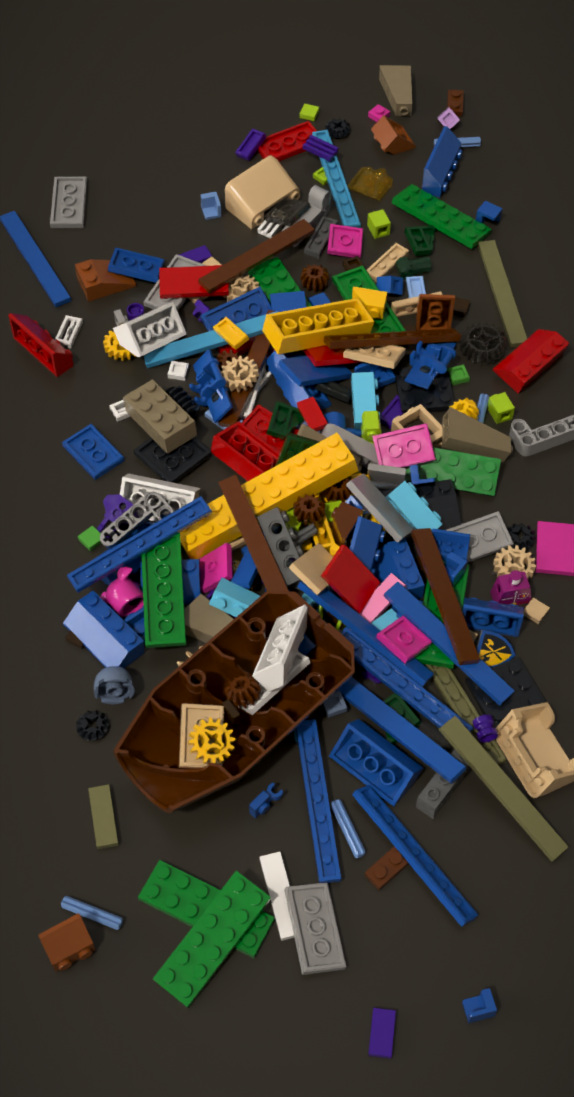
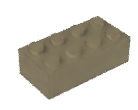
[123,379,197,454]

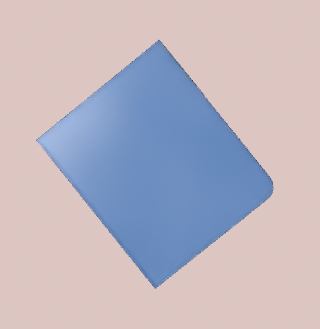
[200,192,221,220]

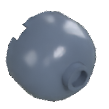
[93,666,135,705]

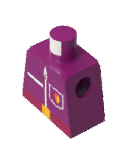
[490,570,531,605]

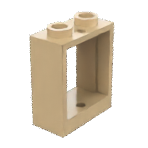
[391,404,442,448]

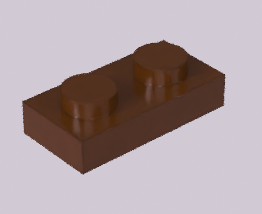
[447,90,464,117]
[364,846,409,891]

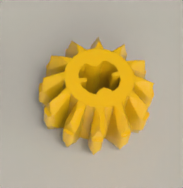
[449,398,479,420]

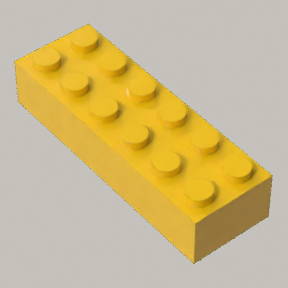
[262,298,375,355]

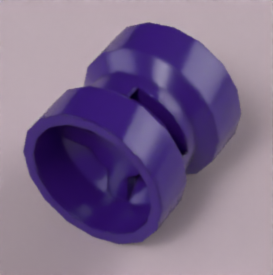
[127,303,144,321]
[473,715,498,743]

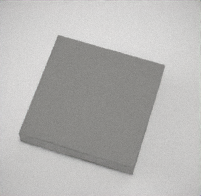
[367,463,406,483]

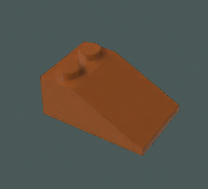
[75,259,136,302]
[416,294,455,331]

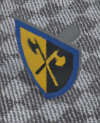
[474,629,515,668]

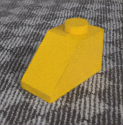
[352,287,387,319]

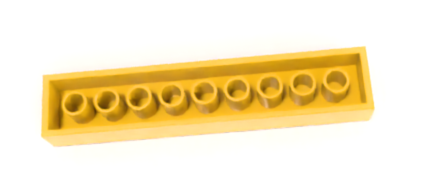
[180,433,359,559]

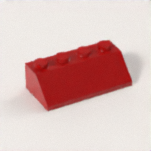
[8,313,74,377]
[493,329,570,394]
[211,421,280,481]

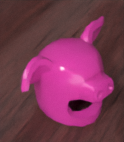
[100,567,144,617]

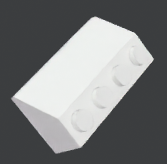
[113,302,187,357]
[120,473,200,522]
[252,605,307,692]

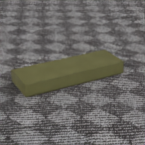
[88,784,119,850]

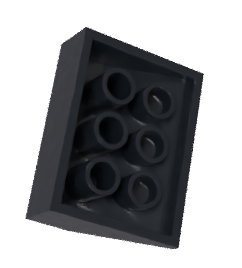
[380,479,461,547]

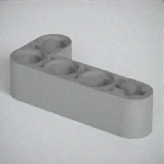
[282,185,331,247]
[509,415,574,456]
[320,424,379,469]
[100,491,174,549]

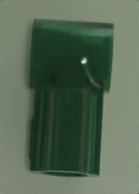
[395,257,432,280]

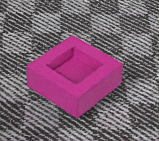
[368,104,390,122]

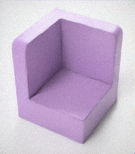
[437,107,460,129]

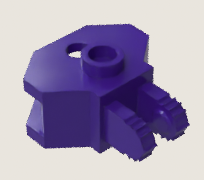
[97,494,139,539]

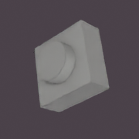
[114,309,128,326]

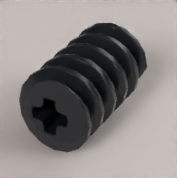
[165,386,200,420]

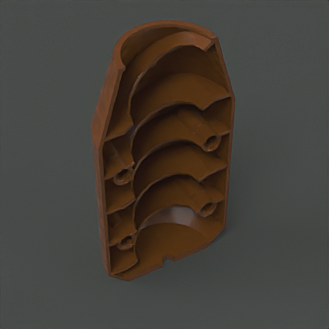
[113,591,355,813]

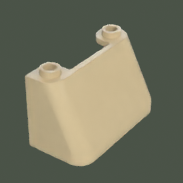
[225,155,300,229]
[496,702,574,798]

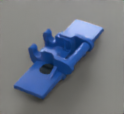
[405,341,456,389]
[189,349,233,423]

